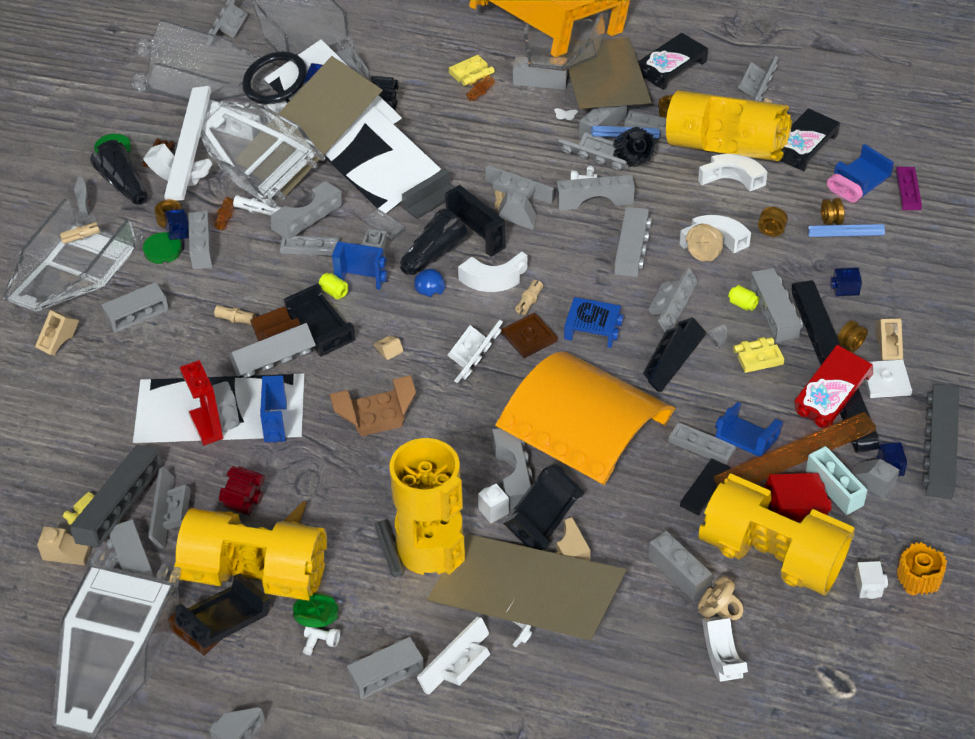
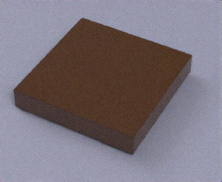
[501,312,557,358]

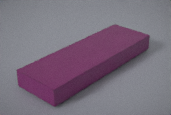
[895,167,922,210]

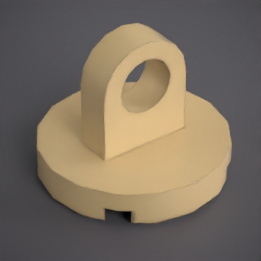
[686,223,723,262]
[698,577,743,621]

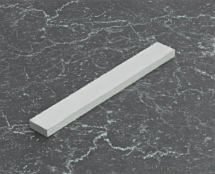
[164,86,211,201]

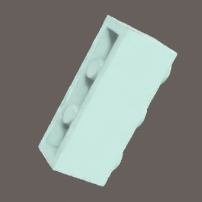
[806,446,867,515]

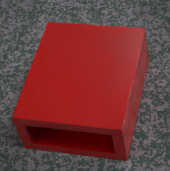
[764,473,832,522]

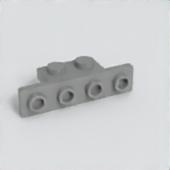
[206,0,248,45]
[737,55,779,101]
[558,132,628,171]
[485,165,554,204]
[648,268,697,332]
[149,467,191,548]

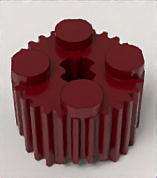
[219,466,265,515]

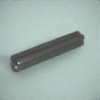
[375,520,404,577]

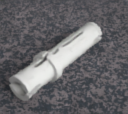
[233,195,282,216]

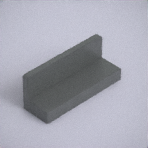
[402,169,455,219]

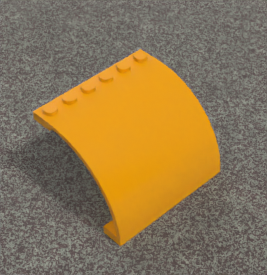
[495,351,676,486]

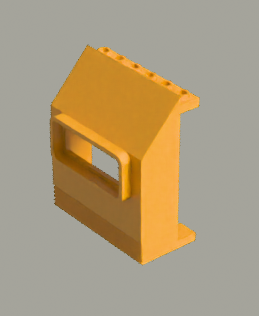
[469,0,630,57]

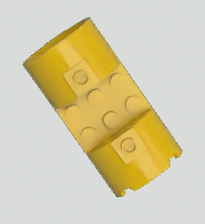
[666,90,792,161]
[389,438,465,575]
[699,473,855,596]
[174,508,327,601]

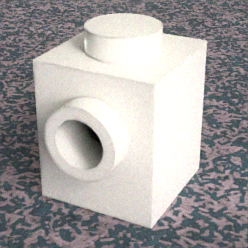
[478,484,509,523]
[855,561,888,599]

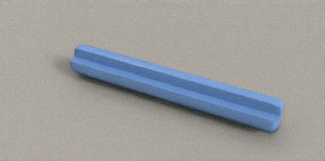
[591,126,660,139]
[808,224,885,237]

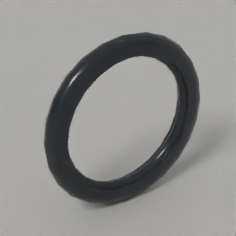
[242,51,307,104]

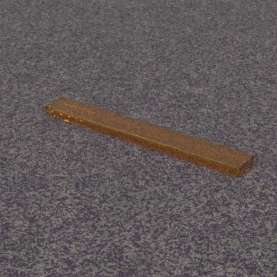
[714,412,876,486]

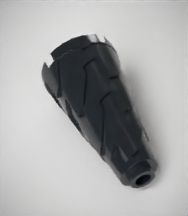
[90,140,148,205]
[400,208,468,275]

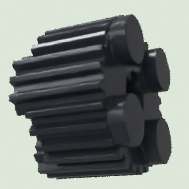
[370,76,399,111]
[613,127,657,167]

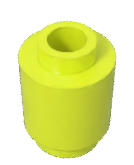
[319,273,348,299]
[728,285,760,311]

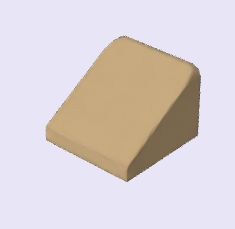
[373,335,403,360]

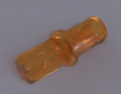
[466,75,495,101]
[214,197,234,230]

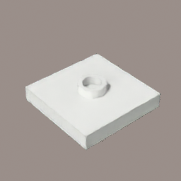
[865,360,912,398]

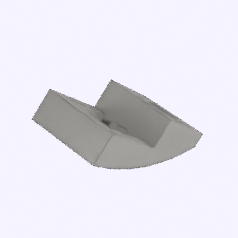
[74,177,90,217]

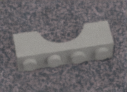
[556,175,635,210]
[271,181,342,240]
[492,428,532,509]

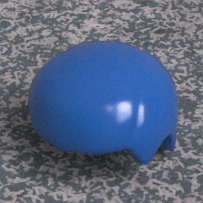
[414,269,446,297]

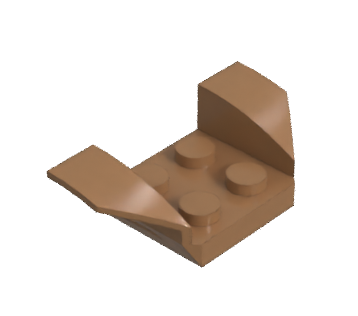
[329,375,416,436]

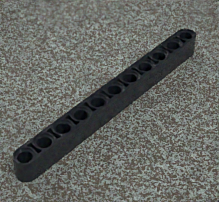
[791,280,879,453]

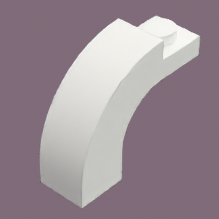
[143,144,212,186]
[698,154,767,191]
[680,215,751,254]
[458,252,528,292]
[702,615,748,681]

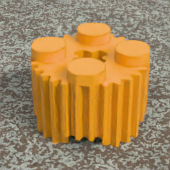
[897,542,947,595]

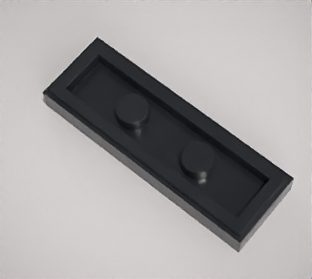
[680,458,731,516]

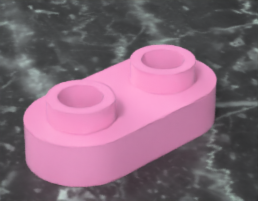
[827,174,863,203]

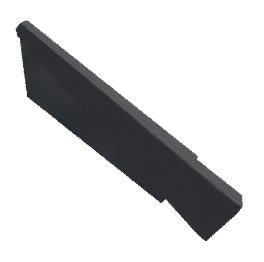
[643,317,706,392]

